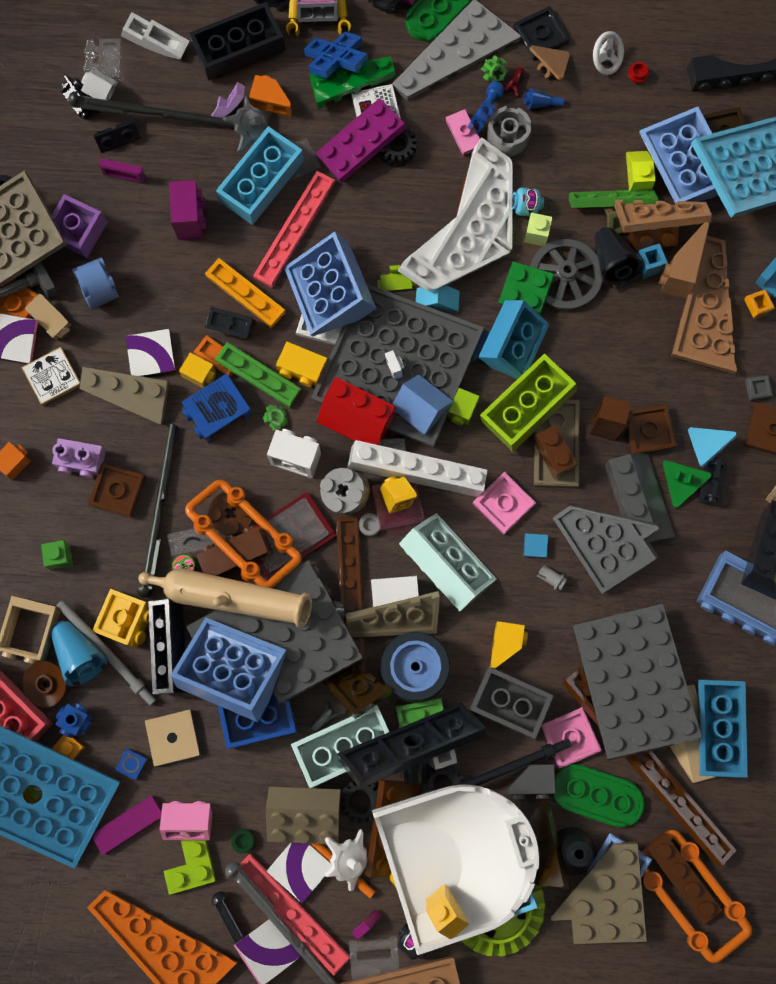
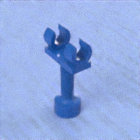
[468,81,505,134]

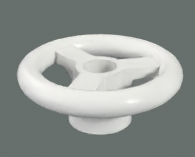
[593,31,624,75]

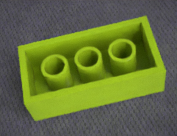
[480,353,577,452]

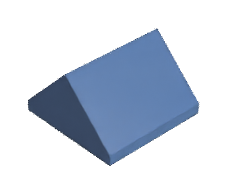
[392,375,453,435]

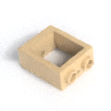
[0,596,61,664]

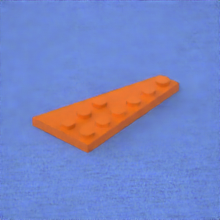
[87,889,238,984]

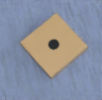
[145,710,201,767]

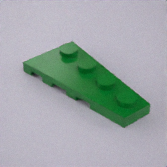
[309,56,396,109]

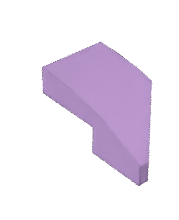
[211,82,245,118]

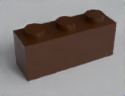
[589,396,633,441]
[196,525,273,577]

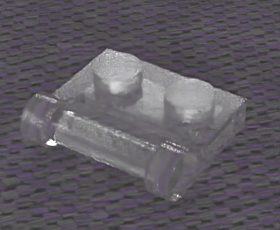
[349,936,400,980]

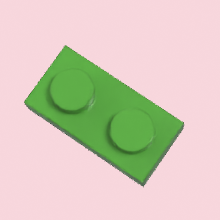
[396,698,443,728]

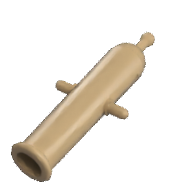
[138,568,312,628]

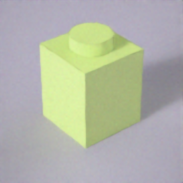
[524,213,552,246]

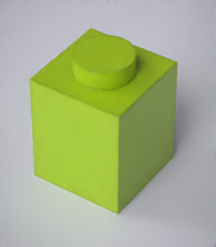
[448,388,479,426]

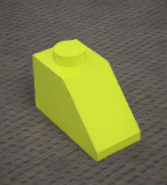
[626,151,655,190]

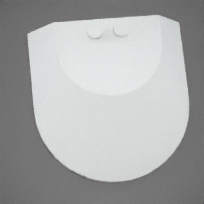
[372,785,539,955]

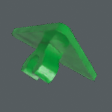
[663,460,711,508]

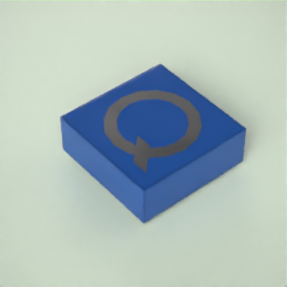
[115,748,148,780]

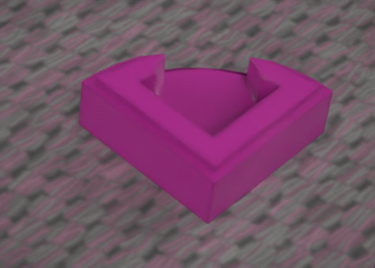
[352,909,382,940]

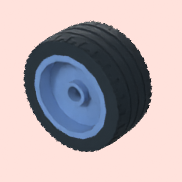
[381,632,450,703]

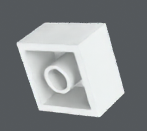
[267,429,321,479]

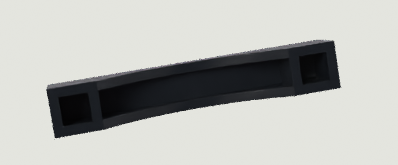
[687,55,776,92]

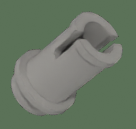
[537,565,567,590]

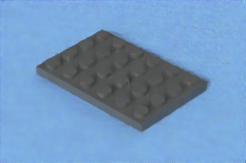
[573,604,702,761]

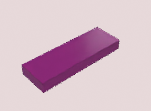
[92,795,162,855]

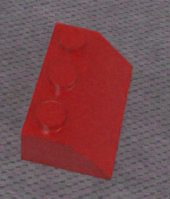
[316,377,397,445]

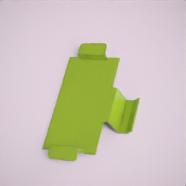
[377,265,415,291]

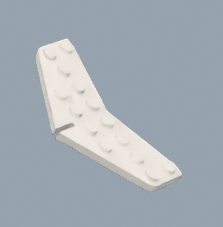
[398,137,512,292]

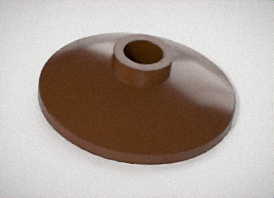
[22,661,67,707]

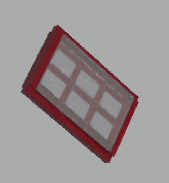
[242,492,336,580]

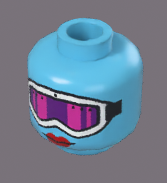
[512,187,544,217]

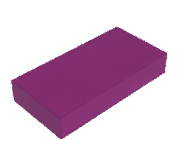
[99,158,146,183]

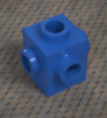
[55,703,93,738]

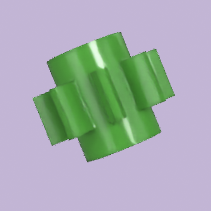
[481,55,509,82]

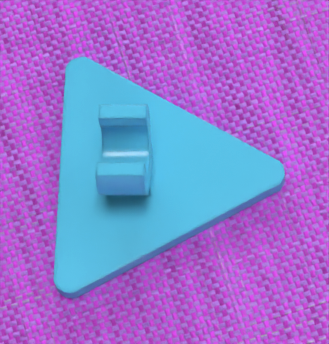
[688,427,737,467]

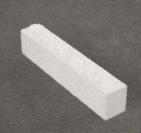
[347,440,487,497]

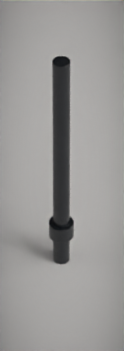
[454,738,572,786]

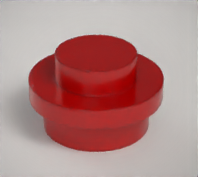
[628,62,649,83]

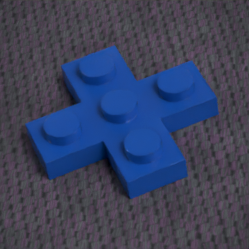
[304,32,368,78]

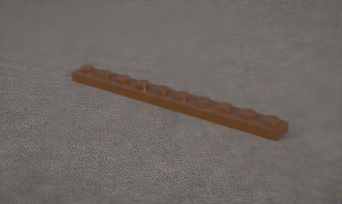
[562,667,737,867]

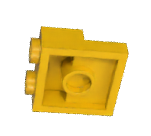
[92,589,149,649]

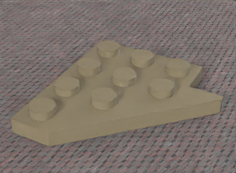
[551,842,647,944]

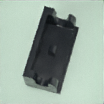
[205,307,256,339]

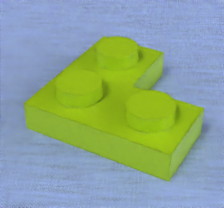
[164,840,216,895]

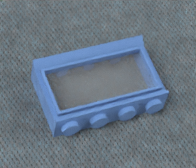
[696,551,776,646]

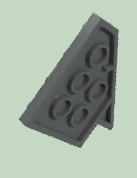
[553,505,662,594]

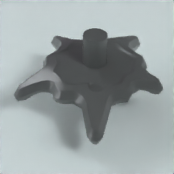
[223,95,272,153]

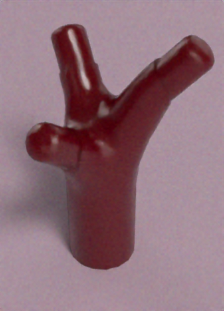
[504,67,525,97]

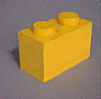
[276,341,327,387]

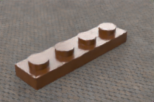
[645,832,722,925]

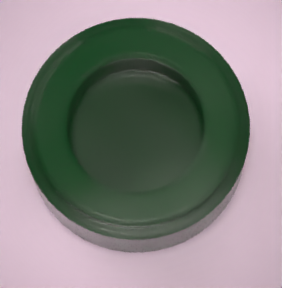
[231,829,255,853]

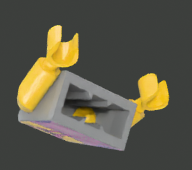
[286,0,351,36]

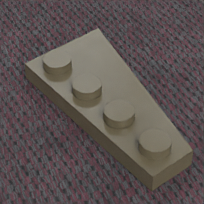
[79,367,170,425]
[345,591,440,637]

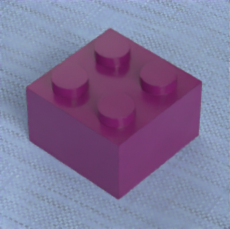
[169,180,207,240]

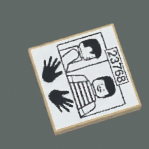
[21,347,80,406]

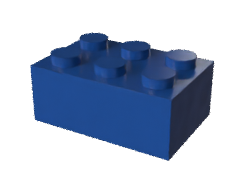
[218,692,298,749]

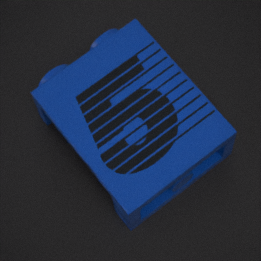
[182,373,253,443]

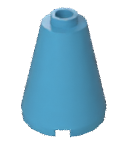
[50,621,108,686]

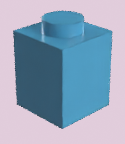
[638,244,667,279]

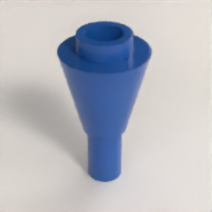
[524,88,564,109]

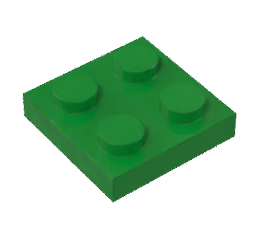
[498,262,555,316]

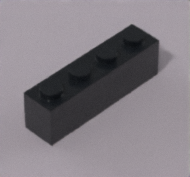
[148,599,187,695]

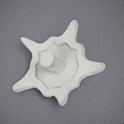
[325,829,368,891]

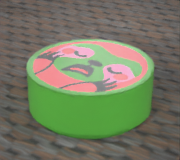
[172,554,196,571]

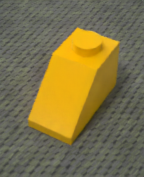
[380,476,417,514]
[490,621,528,669]
[426,884,470,939]

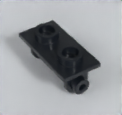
[61,75,100,119]
[94,119,140,153]
[698,458,727,507]

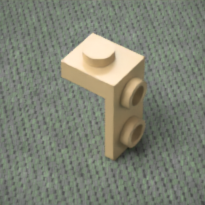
[25,294,72,340]

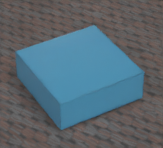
[523,533,548,559]

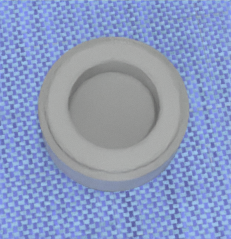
[359,513,381,537]

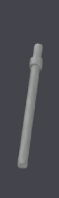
[56,600,157,706]

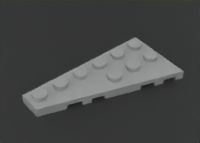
[392,0,521,101]

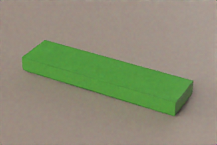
[569,189,658,208]
[215,342,301,408]

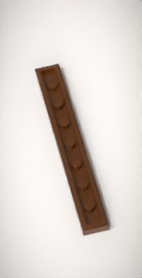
[336,516,366,673]

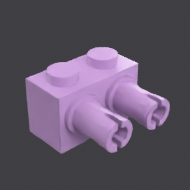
[52,438,106,478]

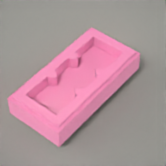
[446,109,480,156]

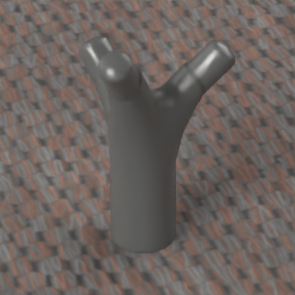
[310,701,345,733]

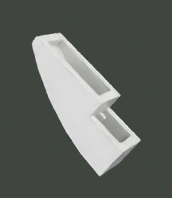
[121,12,189,60]

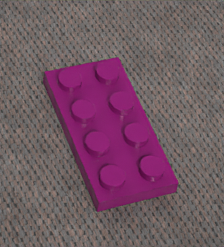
[315,98,407,183]

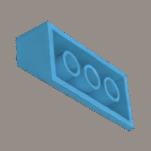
[698,680,748,777]

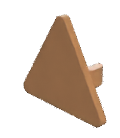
[530,45,570,80]

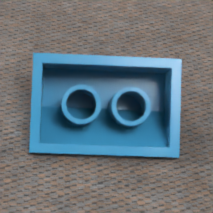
[479,300,550,379]

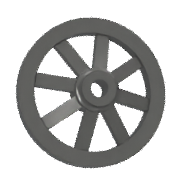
[530,239,603,311]

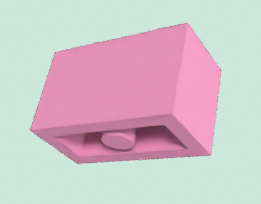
[160,801,212,840]

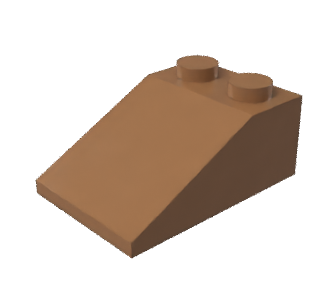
[659,222,709,299]

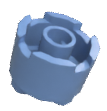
[72,258,119,309]

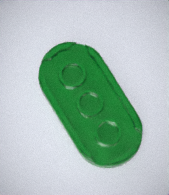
[406,0,472,42]
[553,764,645,828]

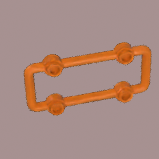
[185,479,302,588]
[642,830,752,963]

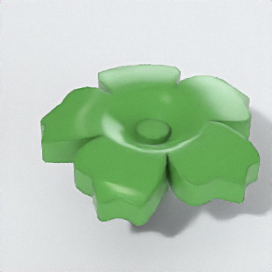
[263,405,288,431]

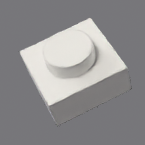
[385,350,405,380]

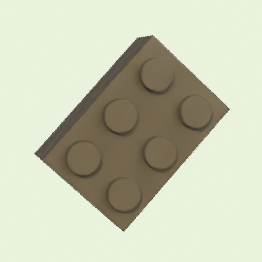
[266,787,340,844]

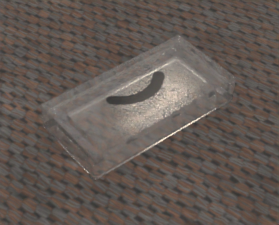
[167,526,216,557]

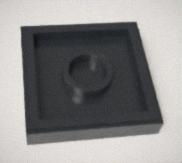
[513,6,570,60]

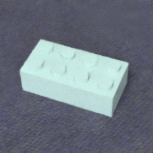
[291,705,389,788]

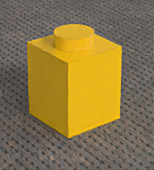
[179,353,216,388]

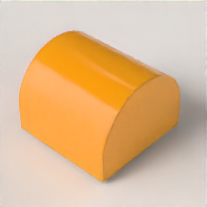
[744,289,775,319]

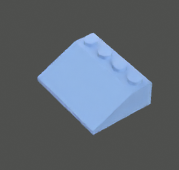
[639,107,718,204]

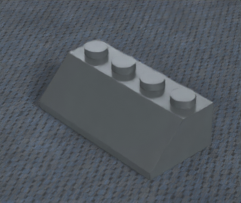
[605,453,676,545]

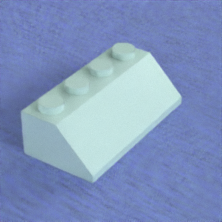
[399,513,497,611]

